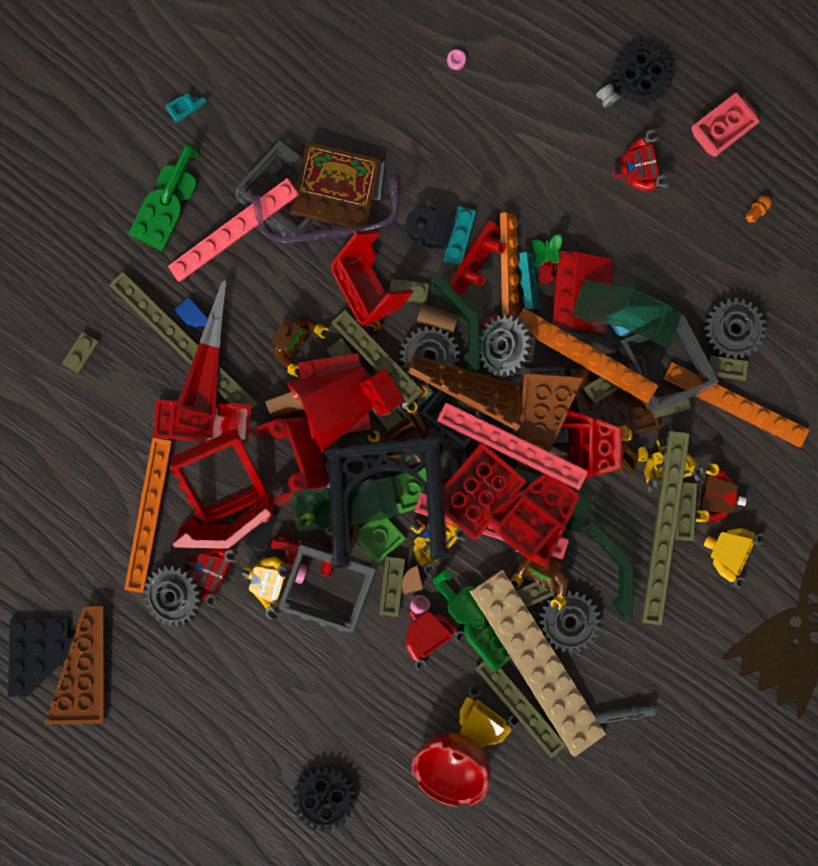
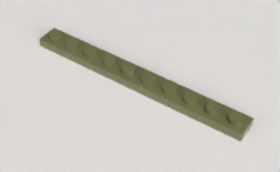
[109,272,258,412]
[641,431,690,625]

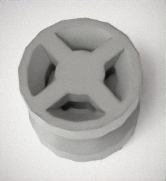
[596,84,620,107]

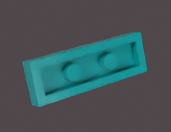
[443,206,476,266]
[518,252,540,311]

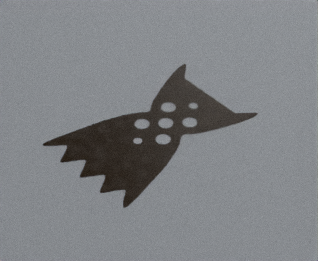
[722,543,818,719]

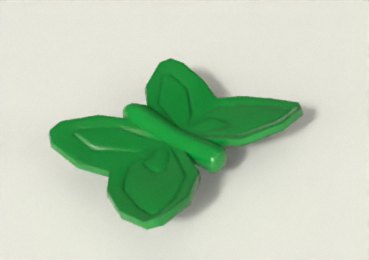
[532,234,563,267]

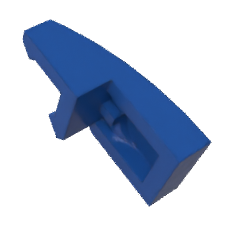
[175,297,208,328]

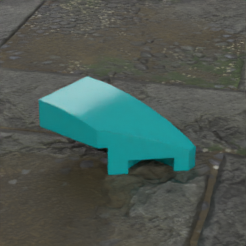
[166,93,206,123]

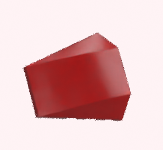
[287,367,373,453]
[562,410,623,484]
[485,474,580,567]

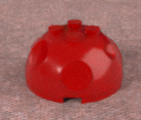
[412,733,491,807]

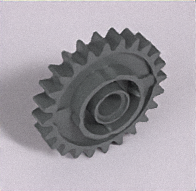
[703,298,767,359]
[477,314,535,377]
[399,326,460,387]
[143,564,204,626]
[538,590,601,653]

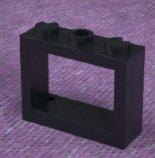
[420,389,494,452]

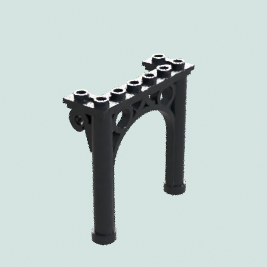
[324,436,450,568]

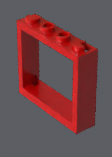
[170,428,267,525]

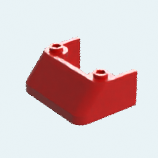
[331,230,414,325]
[249,417,329,506]

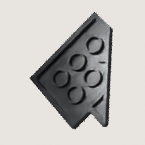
[8,618,73,697]

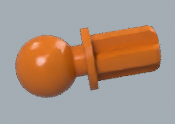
[746,195,772,223]

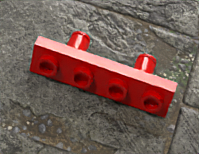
[448,220,506,295]
[271,535,333,576]

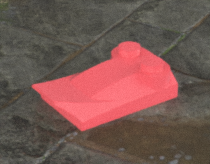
[691,93,760,157]

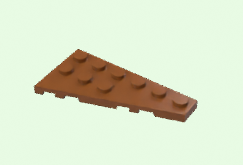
[408,355,523,430]
[516,372,583,488]
[44,605,105,725]

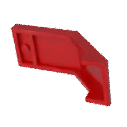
[153,399,252,444]
[173,492,275,549]

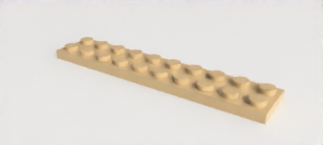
[470,570,606,757]

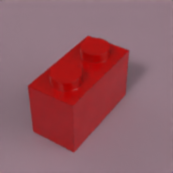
[359,368,405,416]

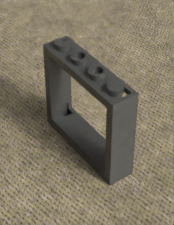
[235,140,315,242]
[618,314,719,413]
[278,540,376,633]

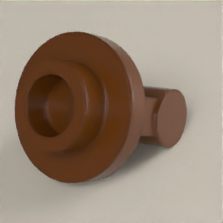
[363,317,384,332]

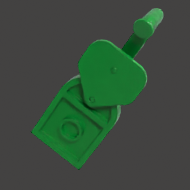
[129,143,199,252]
[432,569,511,673]

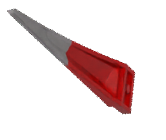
[172,280,226,435]

